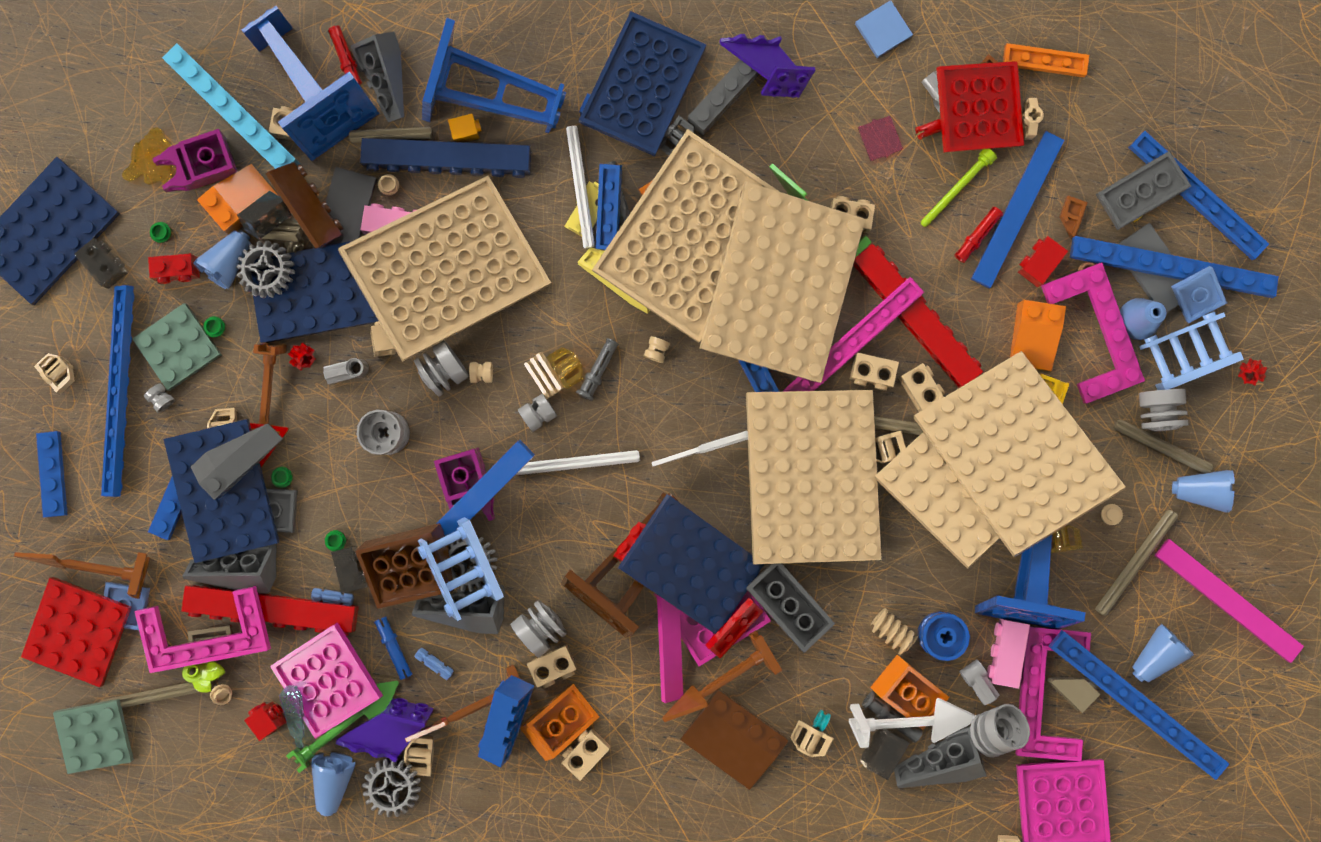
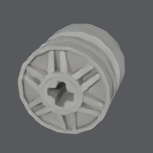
[414,340,469,397]
[1139,389,1188,431]
[357,410,410,455]
[510,600,567,658]
[970,704,1030,758]

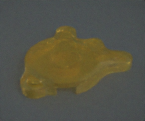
[122,127,174,185]

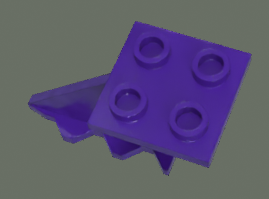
[719,34,816,98]
[336,698,434,762]

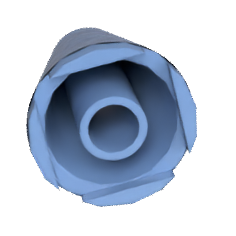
[193,230,251,289]
[1120,298,1166,340]
[1172,470,1235,512]
[1132,624,1194,682]
[311,752,355,816]

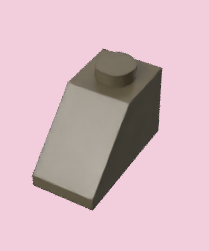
[1046,677,1100,713]

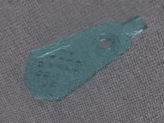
[278,685,305,748]

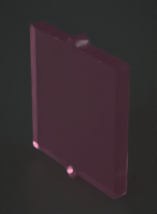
[858,116,903,162]

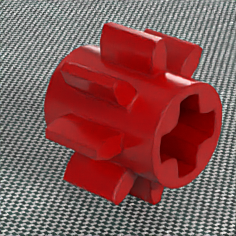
[288,343,316,371]
[1238,358,1267,386]

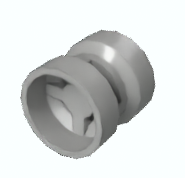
[144,384,175,413]

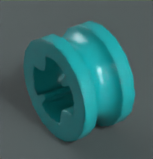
[812,710,831,732]

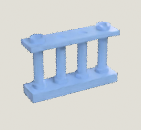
[1139,311,1244,390]
[417,517,504,621]

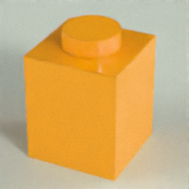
[448,114,482,143]

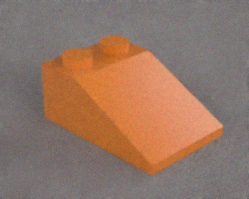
[197,164,279,234]
[1010,300,1066,371]
[870,655,950,730]
[520,684,599,761]

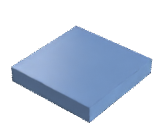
[855,0,913,58]
[1171,266,1227,323]
[104,582,150,630]

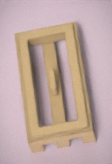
[524,352,565,399]

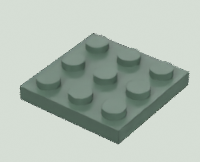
[132,303,222,391]
[53,699,134,774]

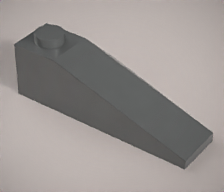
[351,32,404,122]
[191,423,283,500]
[182,544,276,593]
[412,584,505,634]
[893,727,987,788]

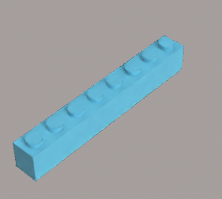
[162,43,300,169]

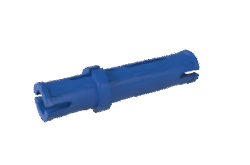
[374,616,413,680]

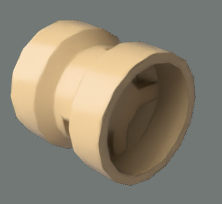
[644,336,670,363]
[469,362,493,383]

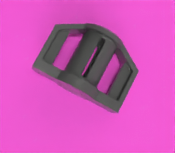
[659,115,695,156]

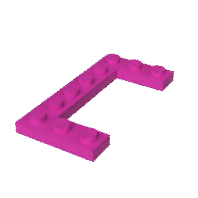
[1041,263,1145,403]
[134,586,271,673]
[1015,627,1091,762]

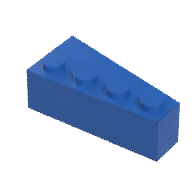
[478,675,534,768]

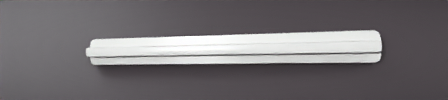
[566,126,595,248]
[516,450,640,475]

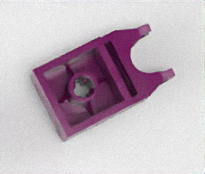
[153,129,238,193]
[434,447,495,521]

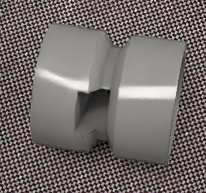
[518,393,557,432]

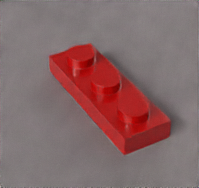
[705,598,764,659]

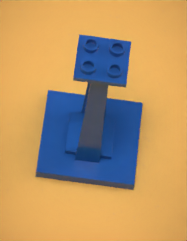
[242,6,380,161]
[422,18,566,133]
[974,534,1086,629]

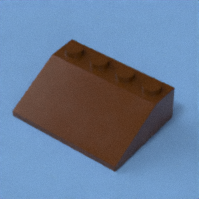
[265,162,344,249]
[355,523,454,609]
[680,689,788,790]

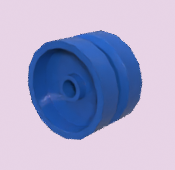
[917,611,970,661]

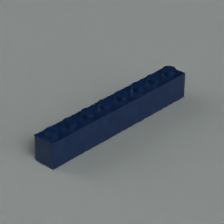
[360,138,531,178]

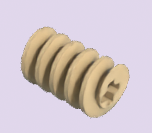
[871,608,918,655]

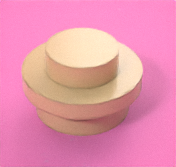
[378,174,399,195]
[1101,504,1123,525]
[210,684,232,705]

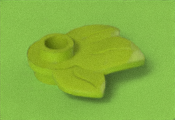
[182,661,226,693]

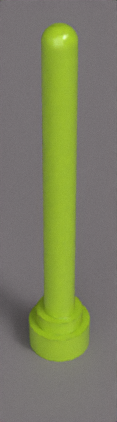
[921,149,997,227]

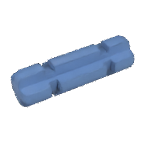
[311,588,354,606]
[415,648,454,680]

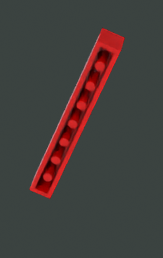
[853,243,983,388]
[181,585,359,636]

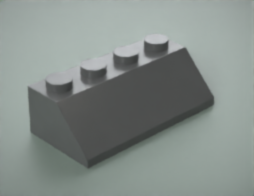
[746,563,835,653]

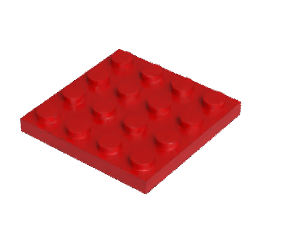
[936,61,1024,153]
[21,577,132,687]

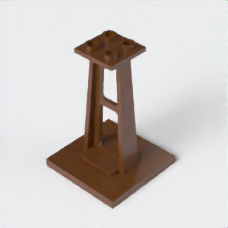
[561,492,690,638]

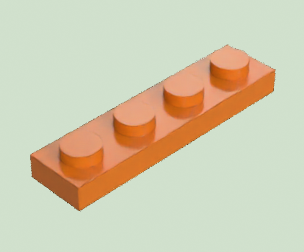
[1003,43,1089,77]

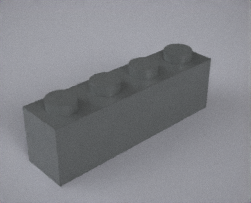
[688,60,759,136]

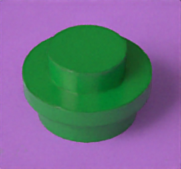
[150,222,171,243]
[203,316,225,338]
[271,467,293,488]
[325,530,346,551]

